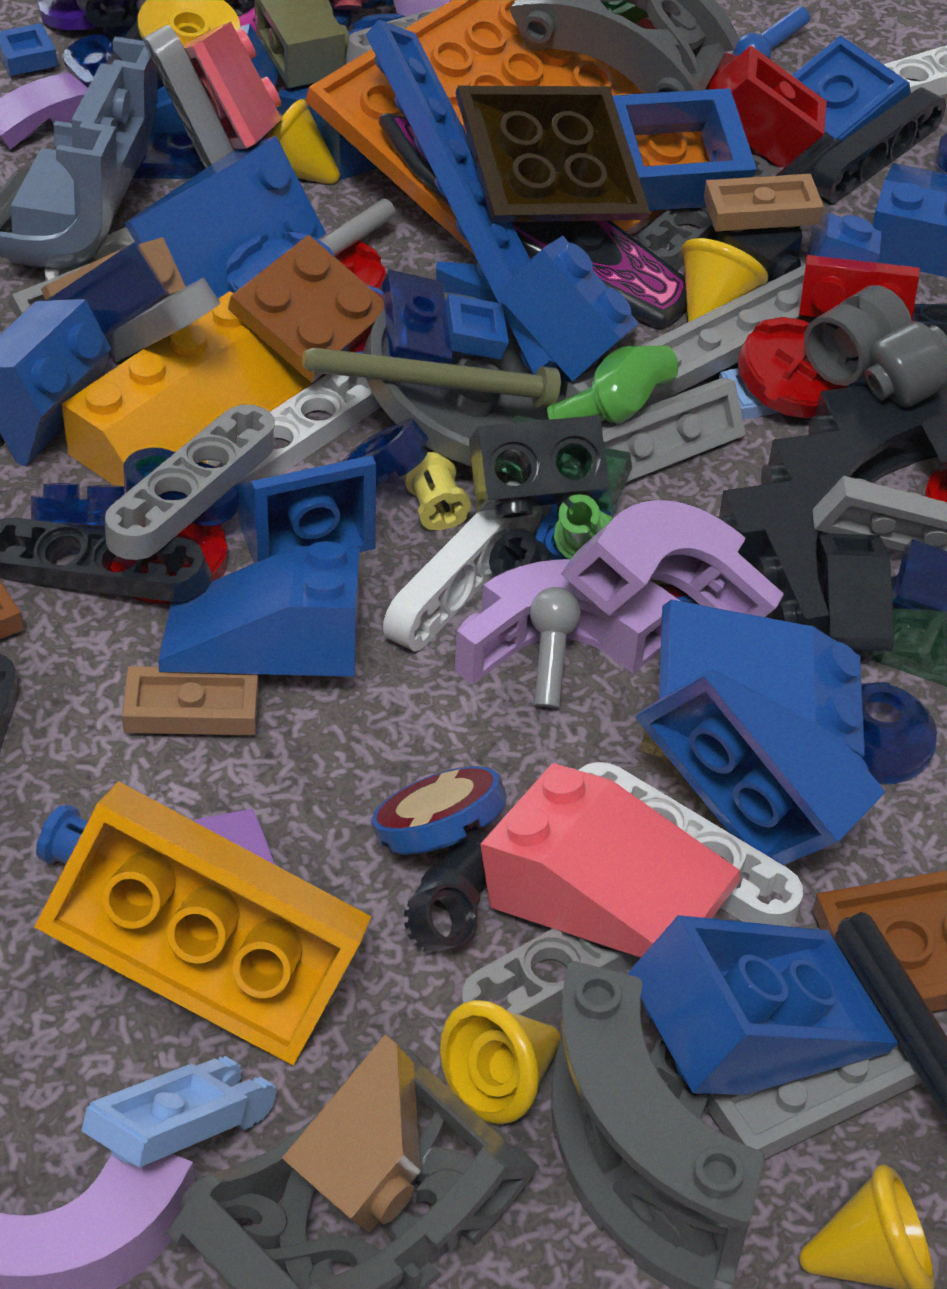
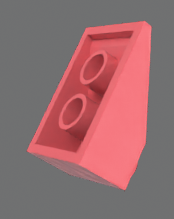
[183,22,282,149]
[480,763,740,957]

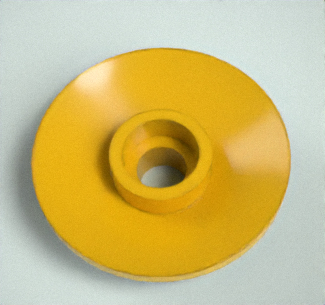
[138,0,240,45]

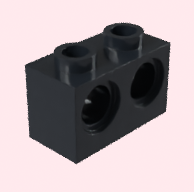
[469,415,610,519]

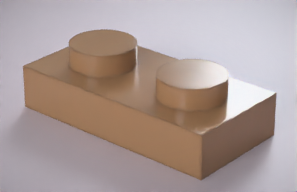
[704,174,824,232]
[122,666,259,735]

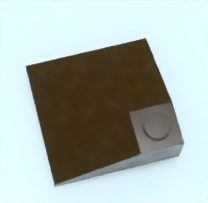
[455,86,650,222]

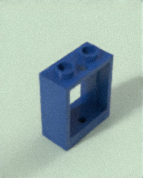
[613,88,757,211]

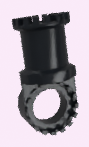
[404,825,489,953]

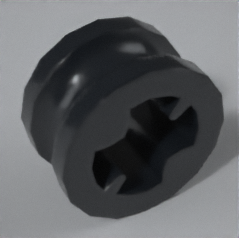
[489,529,552,576]

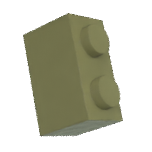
[255,0,349,88]

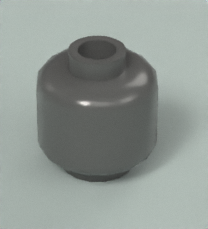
[864,321,947,409]

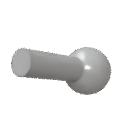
[530,587,581,709]

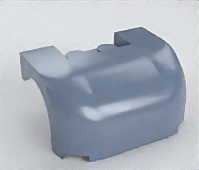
[0,37,158,269]

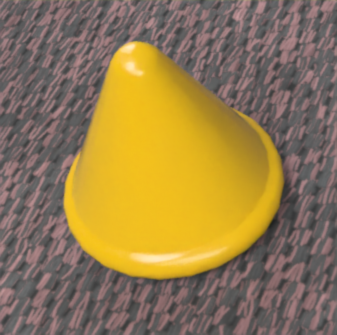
[265,99,340,185]
[681,238,768,322]
[440,1000,561,1125]
[799,1164,935,1289]

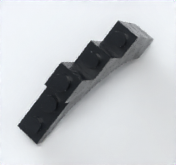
[715,385,947,634]

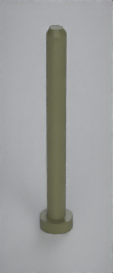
[302,347,561,408]

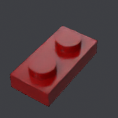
[799,255,920,320]

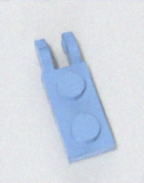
[81,1056,278,1168]

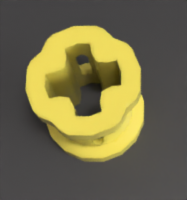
[403,452,472,530]

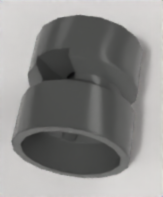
[804,285,912,386]

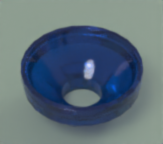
[861,682,937,784]

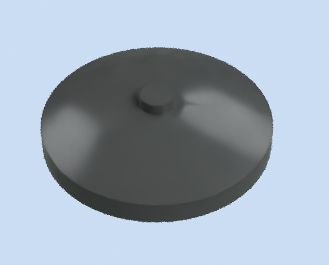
[363,292,568,472]

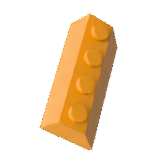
[61,291,313,499]
[34,781,372,1065]

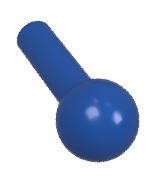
[733,6,810,59]

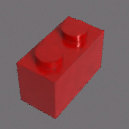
[709,45,827,168]

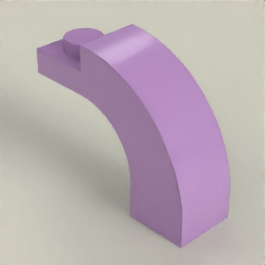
[561,500,784,617]
[455,559,680,684]
[0,1154,195,1289]

